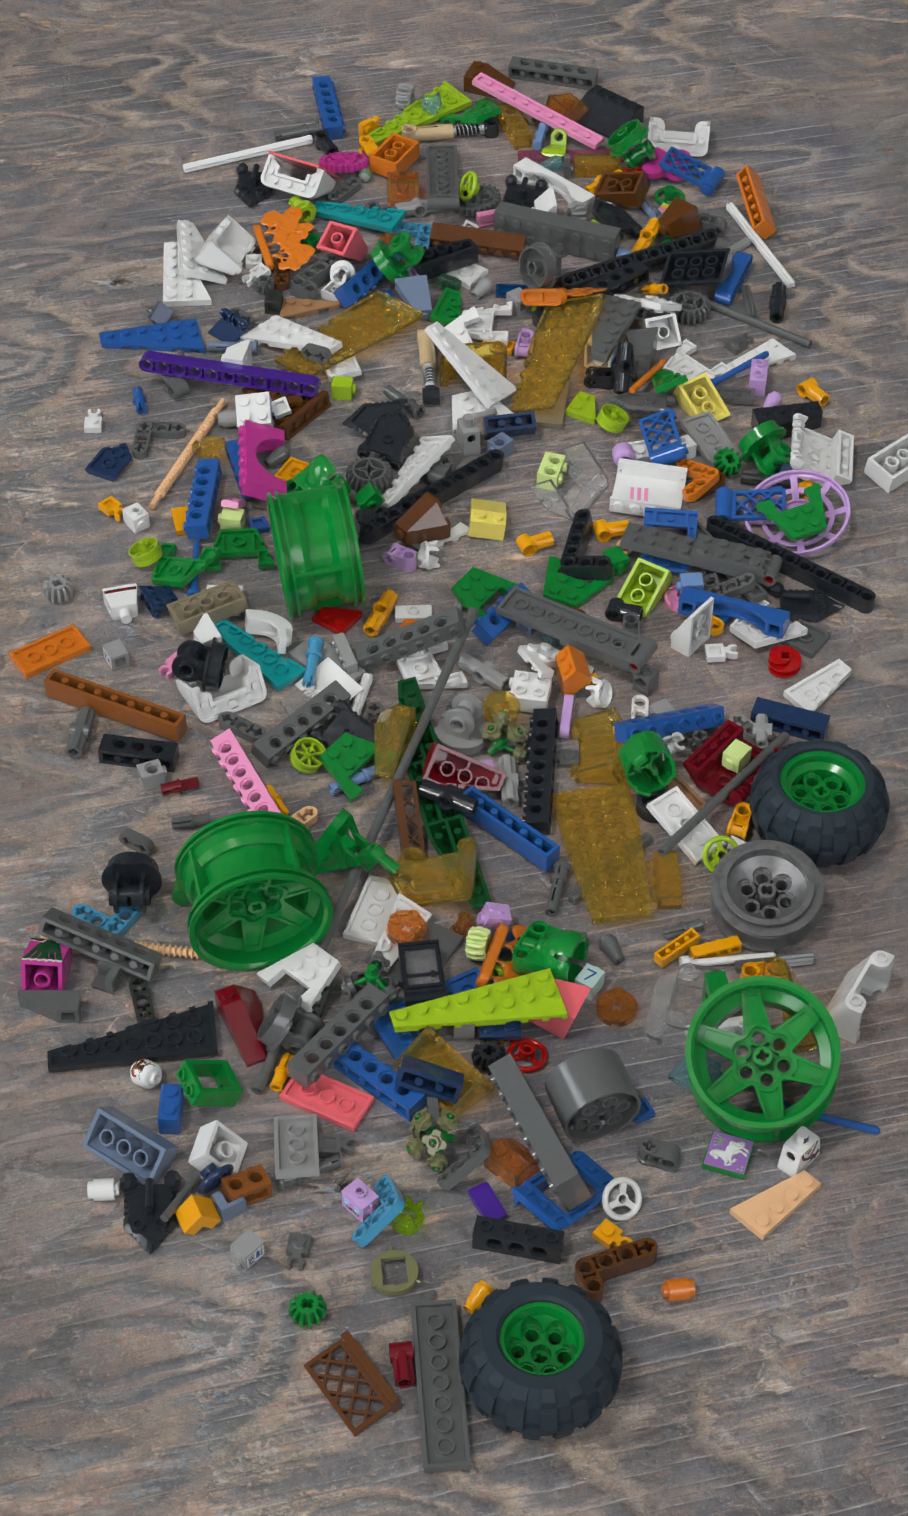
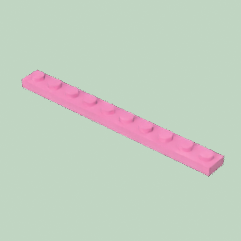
[472,72,604,150]

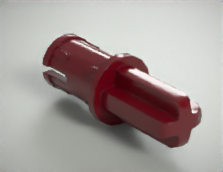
[160,777,200,796]

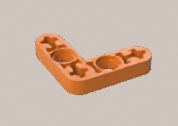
[676,459,720,502]

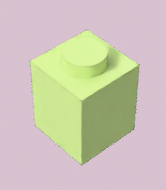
[217,507,245,529]
[722,739,752,774]

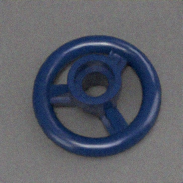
[197,1163,234,1195]

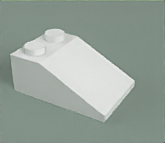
[670,597,714,657]

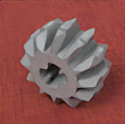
[395,83,415,109]
[566,201,588,220]
[43,575,74,604]

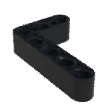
[560,508,613,580]

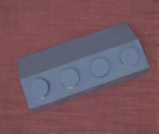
[82,1106,179,1185]

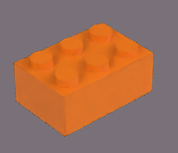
[370,133,419,180]

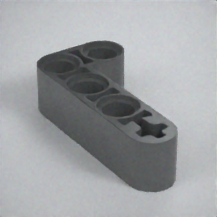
[291,254,339,300]

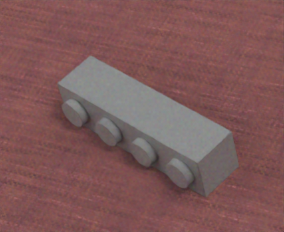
[331,633,358,674]

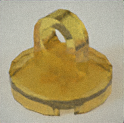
[191,436,226,461]
[483,690,521,726]

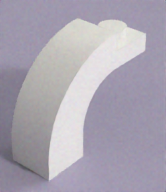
[244,609,293,654]

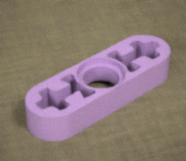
[559,694,574,739]

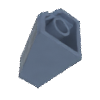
[394,275,432,320]

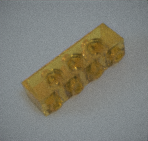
[496,102,534,150]

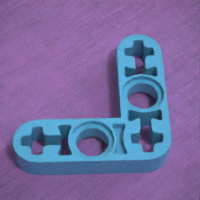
[389,222,432,249]
[72,904,143,937]
[351,1175,406,1247]

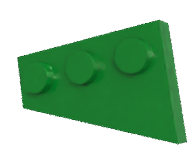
[429,287,461,326]
[651,368,688,394]

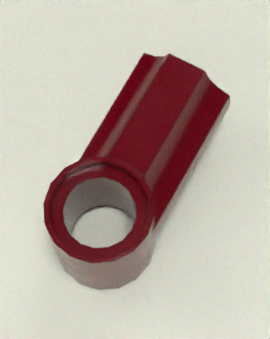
[389,1341,415,1388]

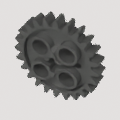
[453,182,501,218]

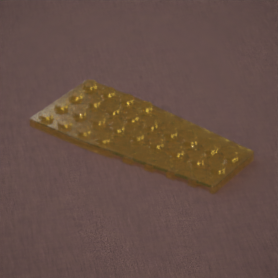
[274,291,423,376]
[508,294,606,413]
[552,783,652,925]

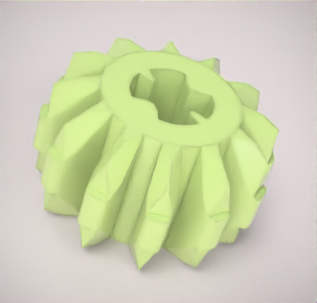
[465,926,492,961]

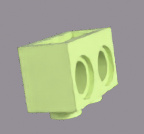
[536,452,568,491]

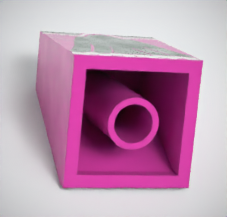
[21,938,72,990]

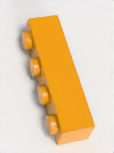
[653,928,700,968]
[689,935,742,959]

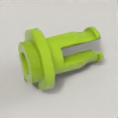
[288,196,317,222]

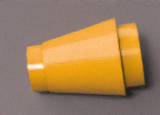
[463,1280,494,1315]

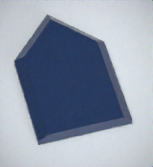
[85,443,133,482]

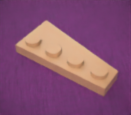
[729,1170,821,1240]

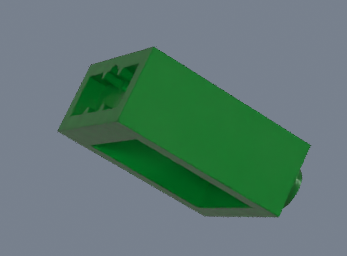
[176,1060,243,1106]

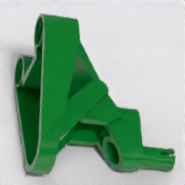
[313,808,401,877]

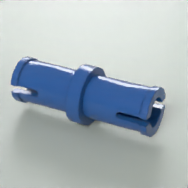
[132,386,147,415]

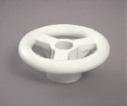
[602,1177,642,1221]

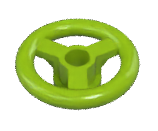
[459,171,480,202]
[702,835,739,873]

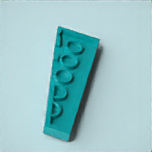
[314,201,407,234]
[214,619,305,692]

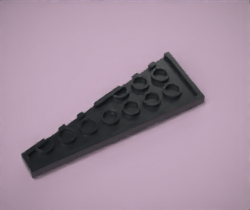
[47,1001,218,1073]

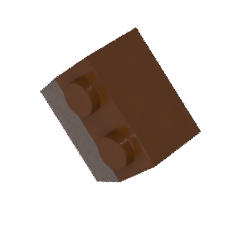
[464,61,515,99]
[594,171,651,207]

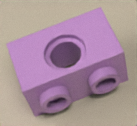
[749,359,769,397]

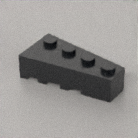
[413,238,479,280]
[751,401,823,438]

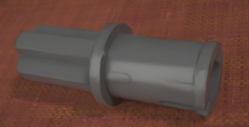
[171,812,211,829]
[663,918,704,939]

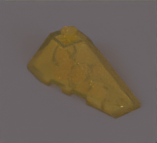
[375,704,417,779]

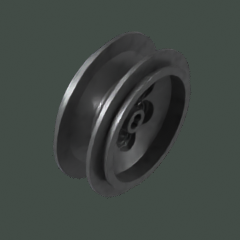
[710,840,823,952]

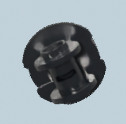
[171,637,229,692]
[101,851,162,913]

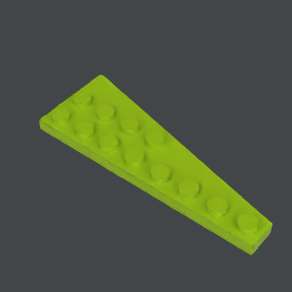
[367,81,472,146]
[389,968,568,1033]

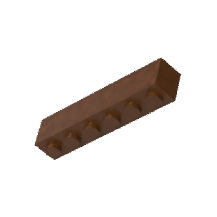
[429,222,527,260]

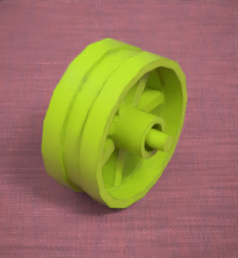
[596,404,629,434]
[128,537,163,567]
[290,737,326,774]

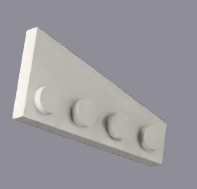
[727,338,796,378]
[783,659,852,711]
[373,893,432,973]

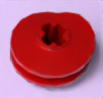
[768,645,802,678]

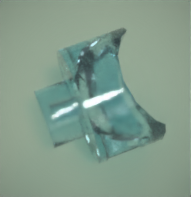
[421,93,442,115]

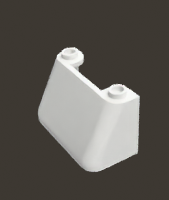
[648,117,711,157]
[261,154,336,200]
[194,215,257,275]
[176,654,267,723]
[826,951,895,1044]

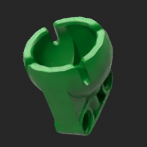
[286,454,352,495]
[512,920,589,983]

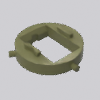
[370,1246,422,1296]

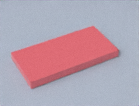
[279,1074,375,1132]

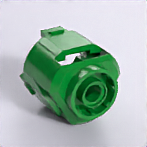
[618,730,677,797]

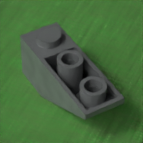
[17,990,82,1023]

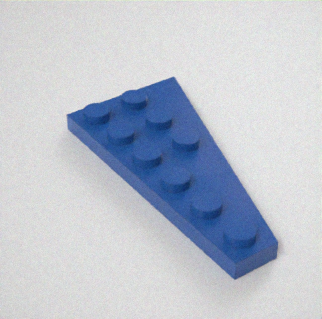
[99,318,205,354]
[373,967,480,1064]

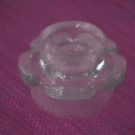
[558,777,577,795]

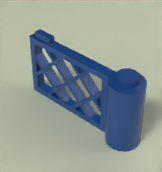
[659,146,725,196]
[638,408,689,465]
[715,486,786,522]

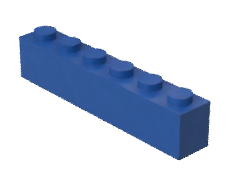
[461,786,560,872]

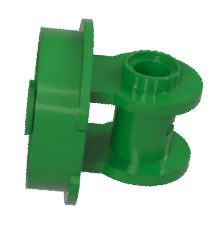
[607,119,656,170]
[371,231,425,284]
[738,420,791,477]

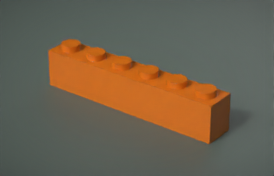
[736,165,777,240]

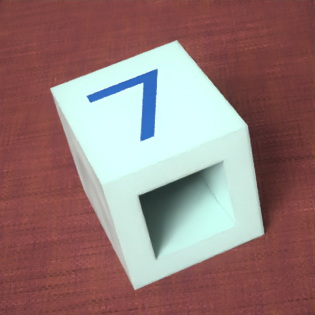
[574,963,605,1001]

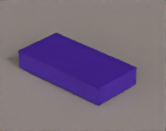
[468,1181,508,1220]

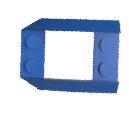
[641,507,698,575]
[512,1151,614,1230]

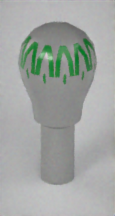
[358,163,372,182]

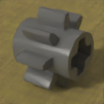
[254,275,274,295]
[687,730,710,752]

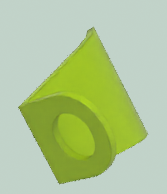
[541,128,567,158]

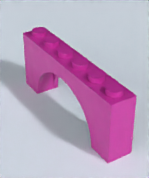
[238,419,287,501]

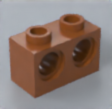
[221,1164,272,1206]

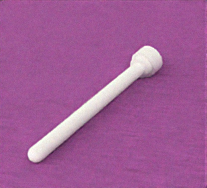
[679,952,776,973]

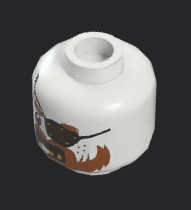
[130,1058,162,1089]

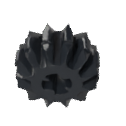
[471,1038,507,1075]

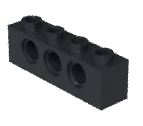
[98,734,180,773]
[472,1215,565,1264]

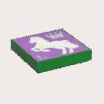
[702,1130,755,1180]

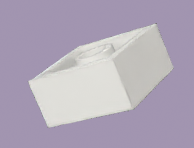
[321,280,341,301]

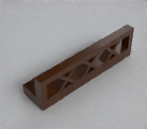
[392,779,426,860]

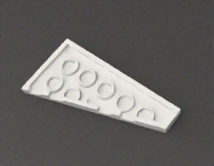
[380,435,455,508]

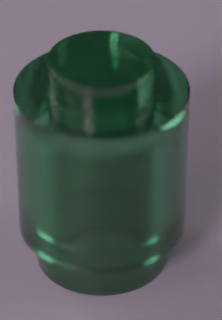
[436,273,462,291]

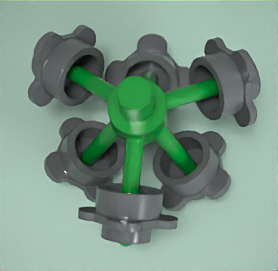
[340,951,400,1003]

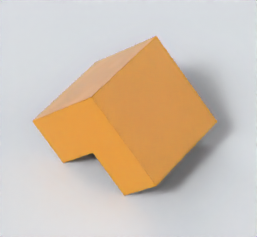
[175,1194,221,1235]

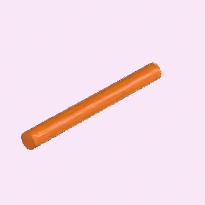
[629,359,666,394]

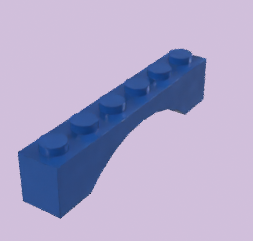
[678,586,790,639]

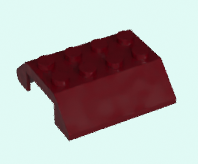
[683,720,781,806]

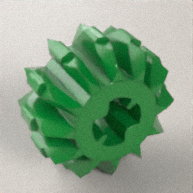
[713,447,743,477]
[288,1289,327,1330]

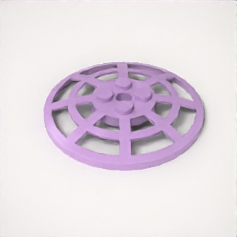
[744,469,851,556]

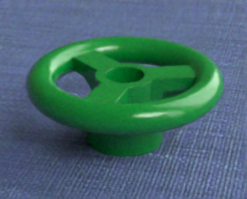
[654,185,685,205]

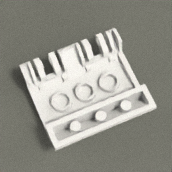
[790,413,854,487]

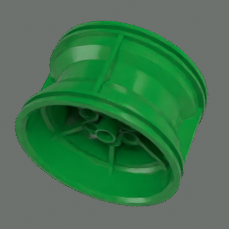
[266,479,366,619]
[174,811,333,971]
[685,976,841,1143]

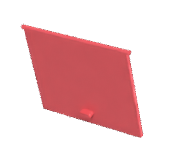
[268,151,340,179]

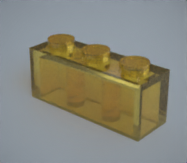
[573,154,621,178]
[649,850,682,910]

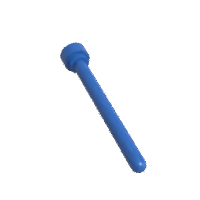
[710,351,769,388]
[187,540,201,597]
[783,1099,880,1134]

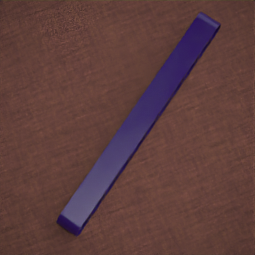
[139,351,321,397]

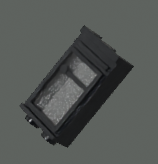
[398,939,447,1007]

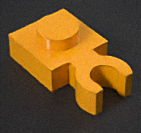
[358,116,381,137]
[97,496,124,522]
[592,1218,633,1249]

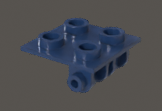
[208,308,252,342]
[138,585,178,618]

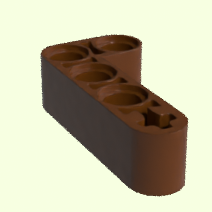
[574,1237,658,1303]

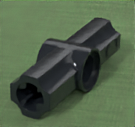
[769,282,787,324]
[612,342,634,394]
[418,779,479,816]

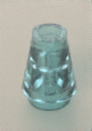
[540,155,563,170]

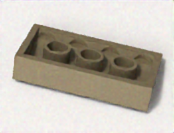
[166,579,249,635]

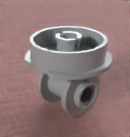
[434,693,488,756]

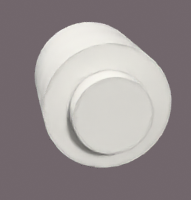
[87,1178,120,1201]

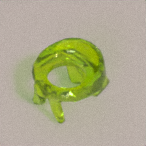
[391,1195,425,1235]

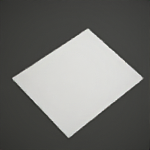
[295,657,364,705]

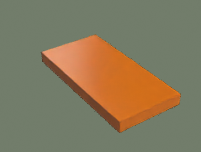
[8,624,92,679]

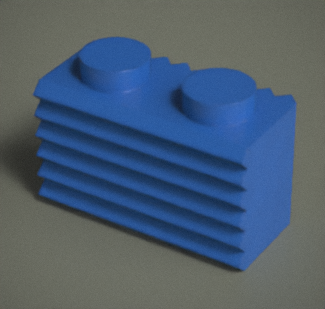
[157,1084,184,1135]

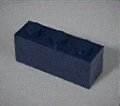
[482,411,537,440]
[395,1054,464,1104]

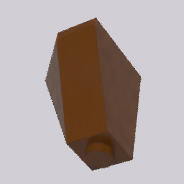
[658,197,702,238]
[395,492,451,546]

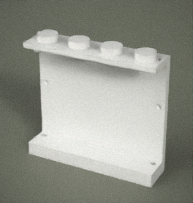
[609,458,688,516]

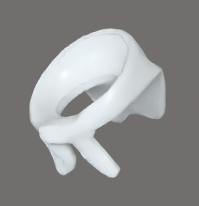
[417,540,440,570]
[585,676,612,708]

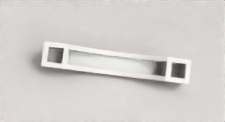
[513,157,595,212]

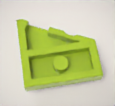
[565,391,596,425]

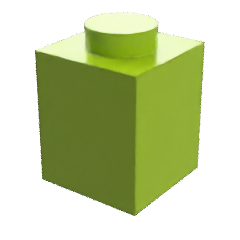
[331,375,356,401]

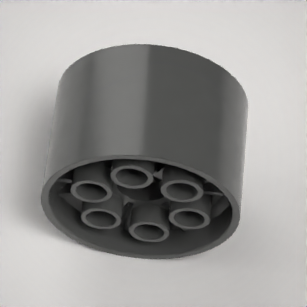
[545,1048,641,1142]

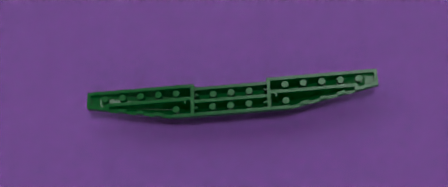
[397,676,492,910]

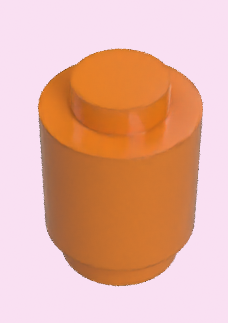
[661,1277,696,1302]

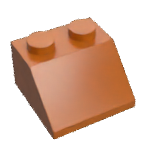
[555,644,592,699]

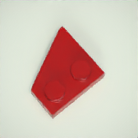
[312,606,363,634]

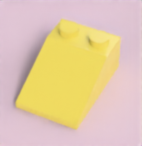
[673,373,731,421]
[468,498,507,541]

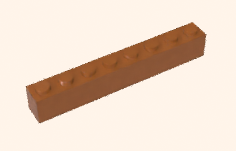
[44,668,187,742]

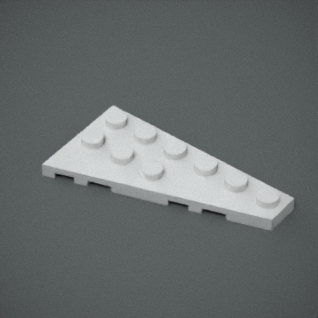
[177,220,227,285]
[163,242,212,307]
[240,315,343,354]
[424,321,518,409]

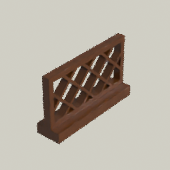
[273,390,331,441]
[303,1330,402,1437]

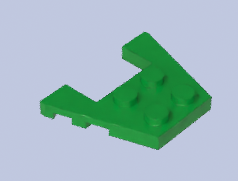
[439,97,501,124]
[756,483,827,542]
[204,528,275,572]
[151,542,222,588]
[543,555,614,609]
[451,567,519,620]
[320,732,401,804]

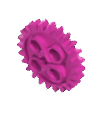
[319,151,369,173]

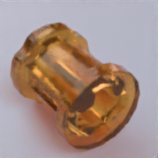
[450,911,475,938]

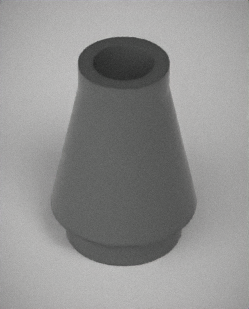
[264,445,290,469]
[598,934,625,965]

